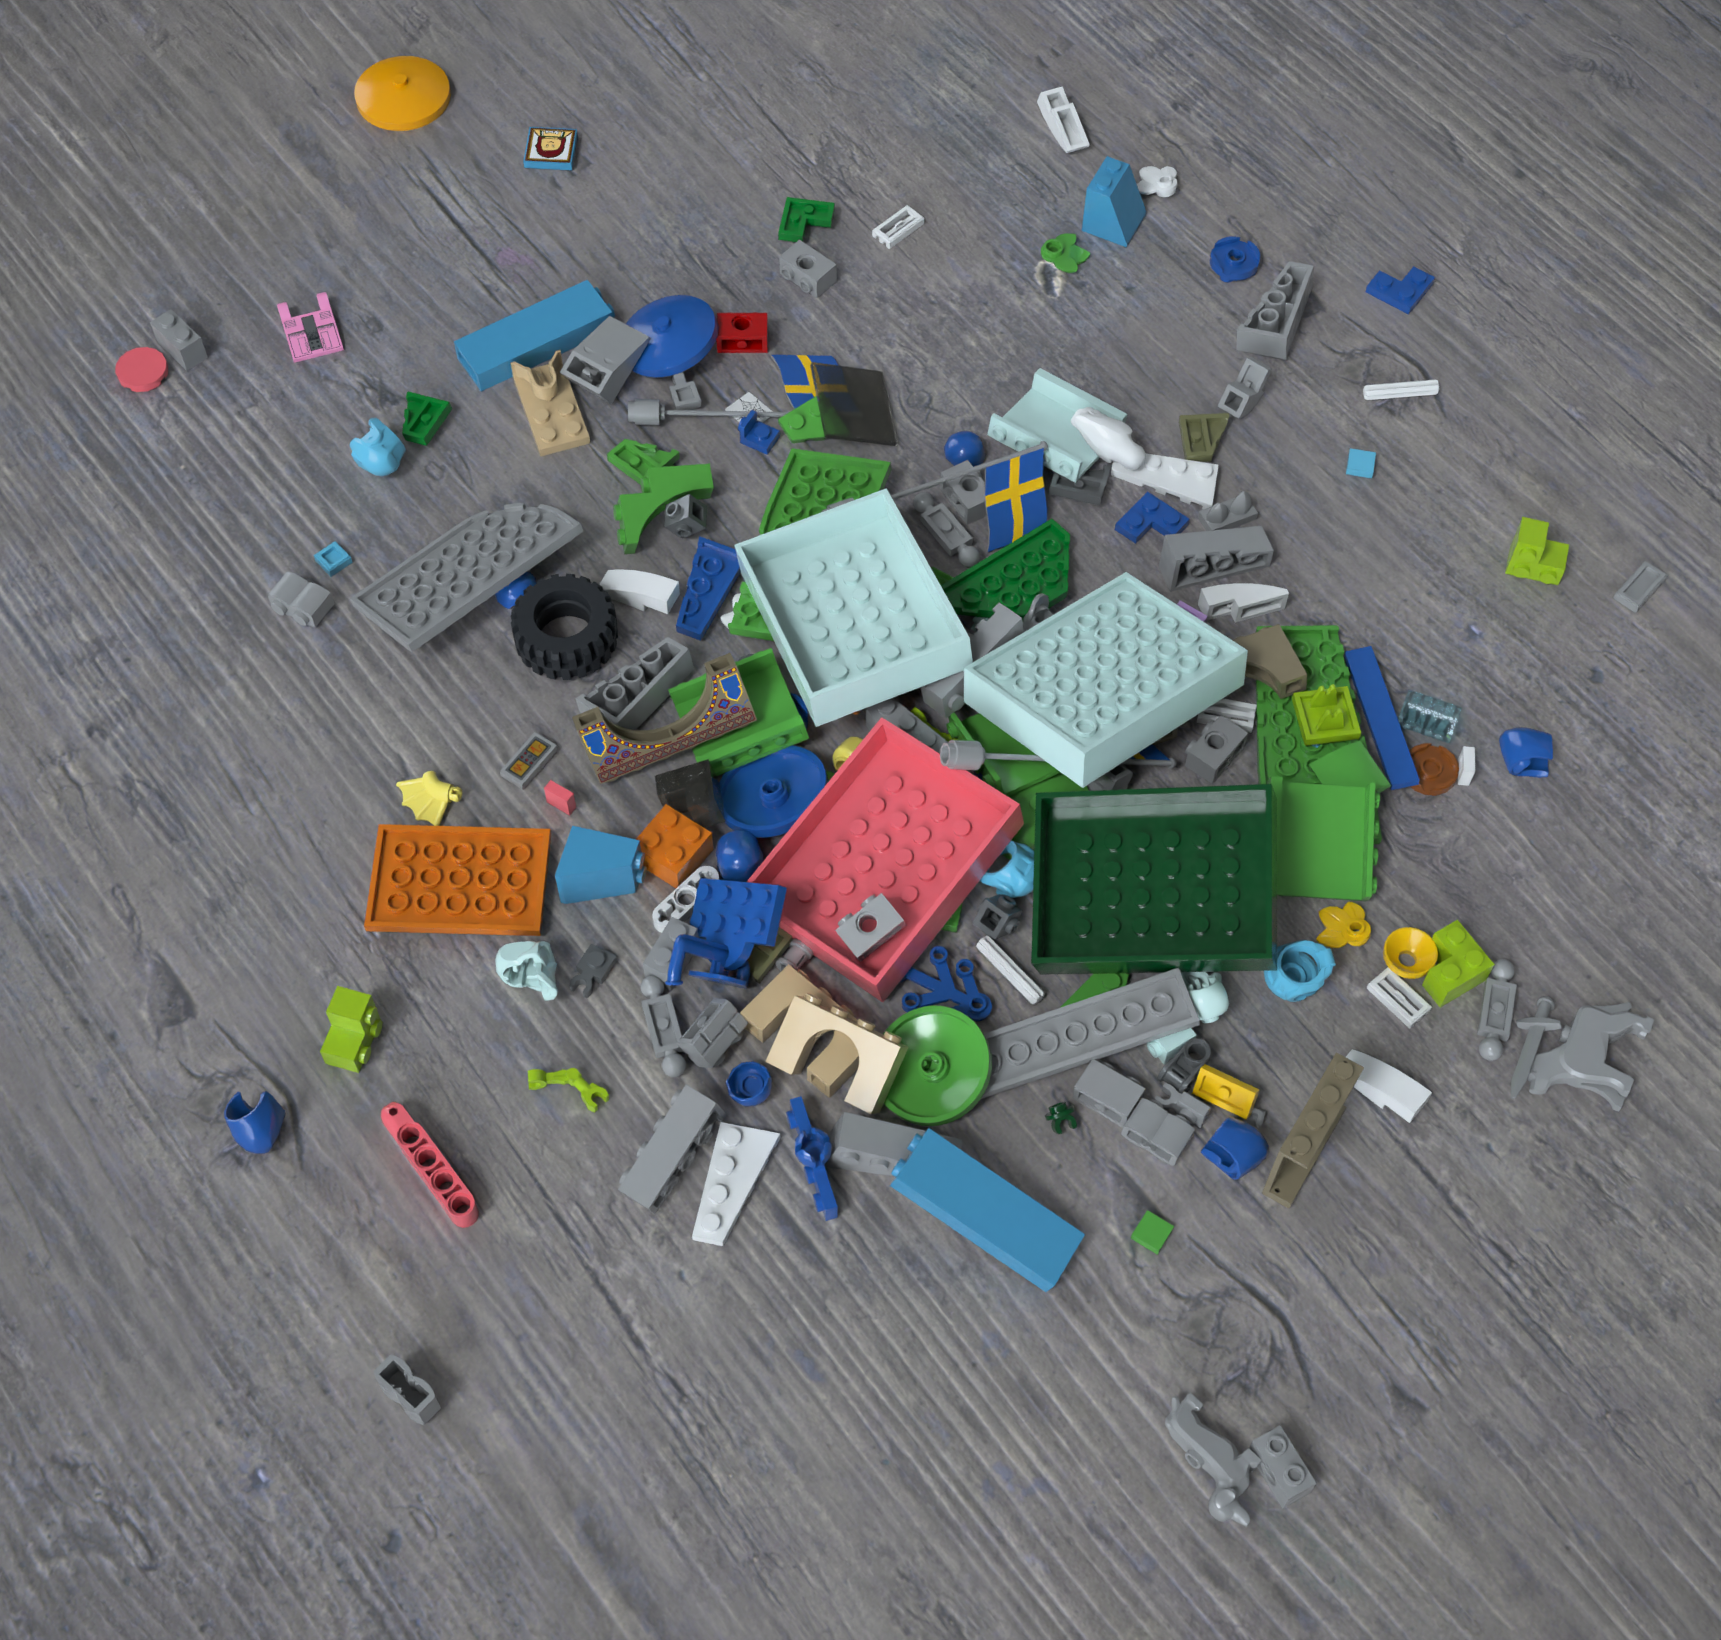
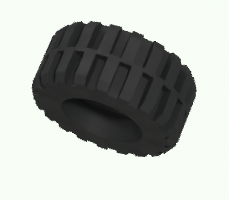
[511,573,618,680]

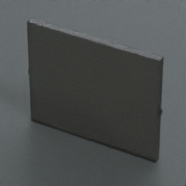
[810,362,898,446]

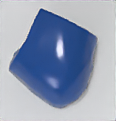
[1499,727,1553,778]
[715,830,764,882]
[224,1091,286,1154]
[1201,1116,1269,1180]

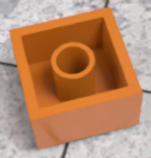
[636,804,714,888]

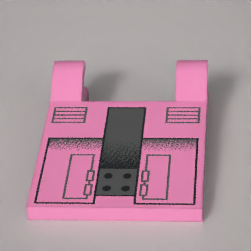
[277,292,344,363]

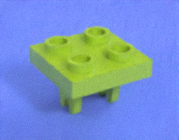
[1292,684,1361,746]

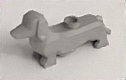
[1165,1392,1261,1527]

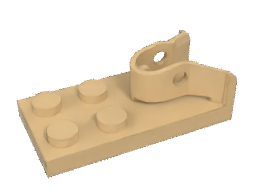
[510,350,590,457]

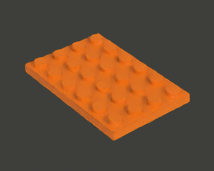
[364,824,551,936]

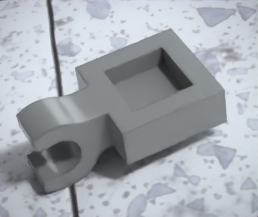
[669,372,701,410]
[1155,1083,1210,1128]

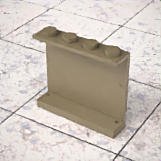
[1262,1052,1364,1208]

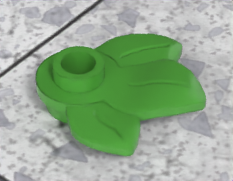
[1041,233,1090,273]

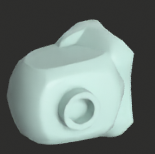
[495,941,558,1001]
[1180,972,1229,1023]

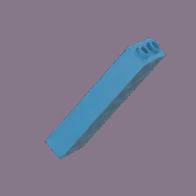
[454,280,615,392]
[890,1128,1085,1292]

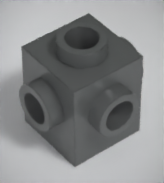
[664,494,707,539]
[972,894,1023,940]

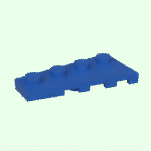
[676,536,741,641]

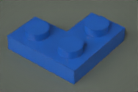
[1365,266,1435,315]
[1115,491,1190,544]

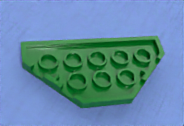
[941,519,1070,620]

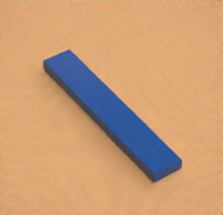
[1344,646,1419,790]

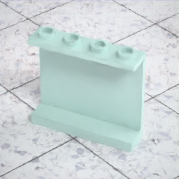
[987,368,1127,483]

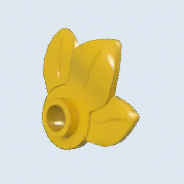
[1316,901,1371,948]

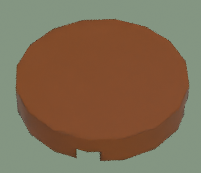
[1409,743,1459,796]

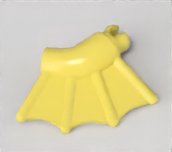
[396,771,462,826]

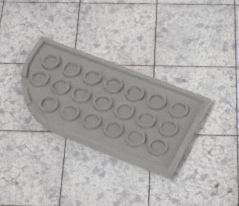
[350,503,583,652]

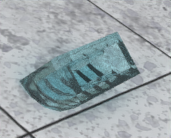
[1398,690,1462,743]

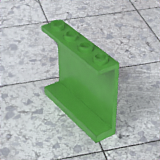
[668,648,809,781]
[946,712,1061,796]
[1267,776,1380,902]

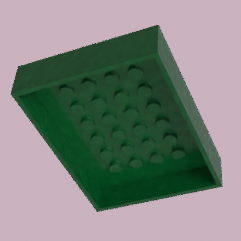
[1031,784,1277,975]

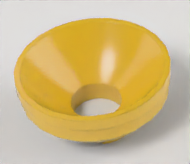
[1383,927,1438,979]

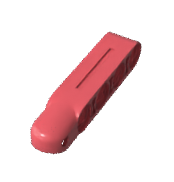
[381,1102,479,1228]

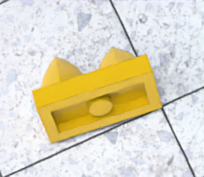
[1192,1064,1259,1120]

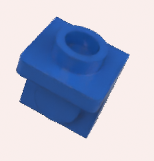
[738,410,780,455]

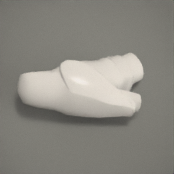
[1071,407,1146,470]

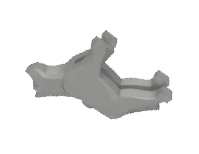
[1528,1002,1655,1112]

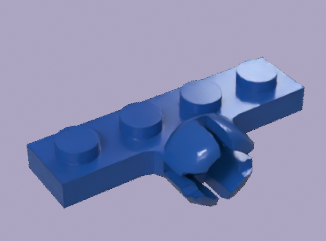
[786,1096,838,1221]

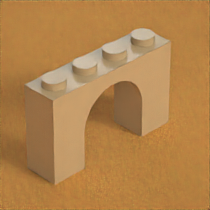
[740,964,859,1098]
[765,993,908,1114]

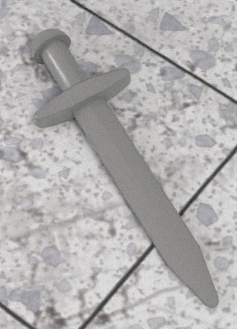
[1511,996,1562,1099]

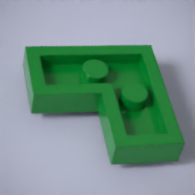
[778,197,835,242]

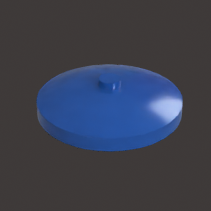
[626,295,718,378]
[716,745,829,838]

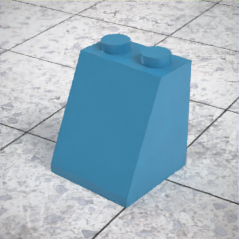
[1082,156,1146,247]
[555,826,647,904]

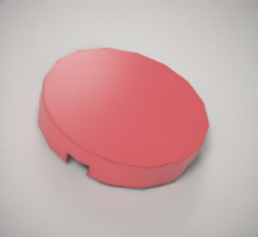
[115,347,168,392]

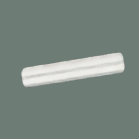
[1363,379,1439,400]
[976,936,1045,1005]

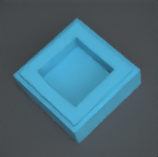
[1346,448,1376,478]
[314,541,353,577]

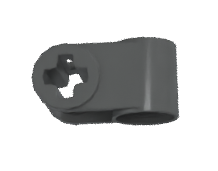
[1157,1038,1211,1094]

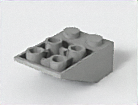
[560,316,651,404]

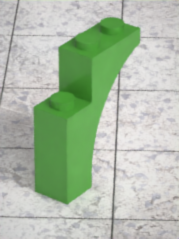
[613,463,714,554]

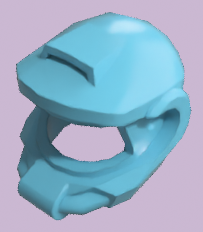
[349,417,406,477]
[980,841,1034,898]
[1264,940,1336,1002]

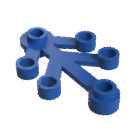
[899,946,992,1022]

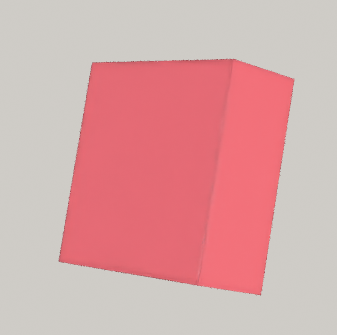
[544,780,576,816]

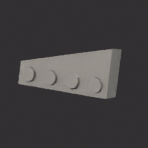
[1237,261,1314,360]
[1159,526,1274,592]
[921,602,1024,718]
[575,637,694,730]
[618,1084,727,1214]
[824,1112,962,1176]

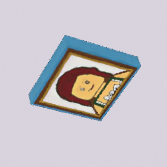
[523,127,578,170]

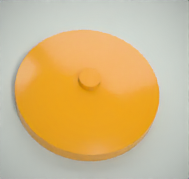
[354,56,451,131]

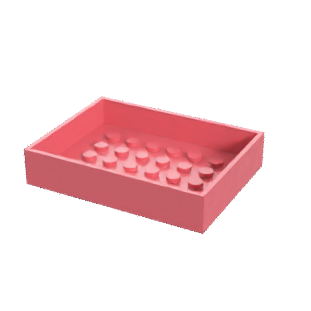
[747,717,1024,1002]

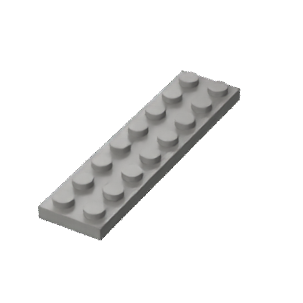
[981,968,1200,1099]

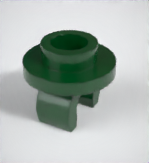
[1045,1102,1077,1135]

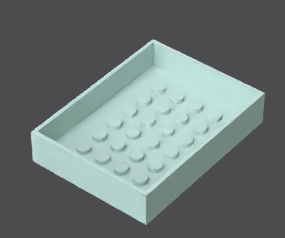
[734,488,973,727]
[964,572,1248,788]

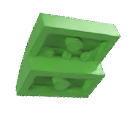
[1309,740,1391,793]

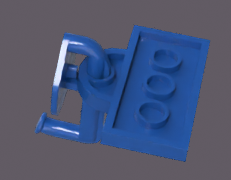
[665,878,787,989]

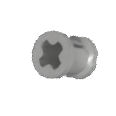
[776,939,814,971]

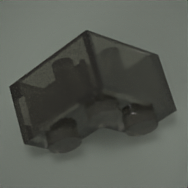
[655,759,725,828]

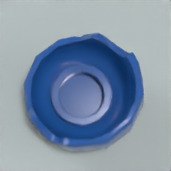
[944,431,986,467]
[495,571,537,609]
[726,1061,772,1107]

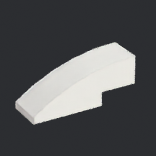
[1037,87,1090,153]
[599,569,680,614]
[1198,583,1289,623]
[1346,1049,1432,1123]

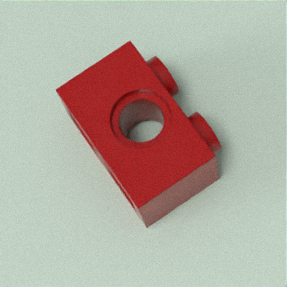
[716,312,768,353]

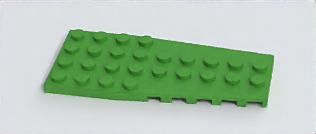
[728,448,892,641]
[1256,625,1382,844]

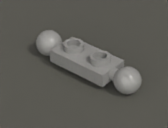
[913,492,980,567]
[1477,959,1517,1061]
[640,975,686,1078]

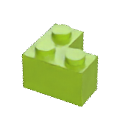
[1505,517,1569,585]
[1422,919,1495,1008]
[320,986,382,1073]

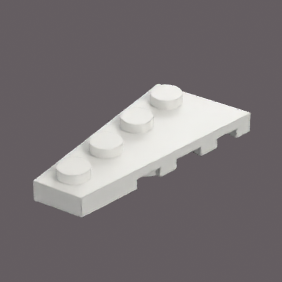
[1111,453,1218,509]
[692,1122,780,1246]

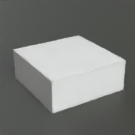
[1457,746,1475,786]

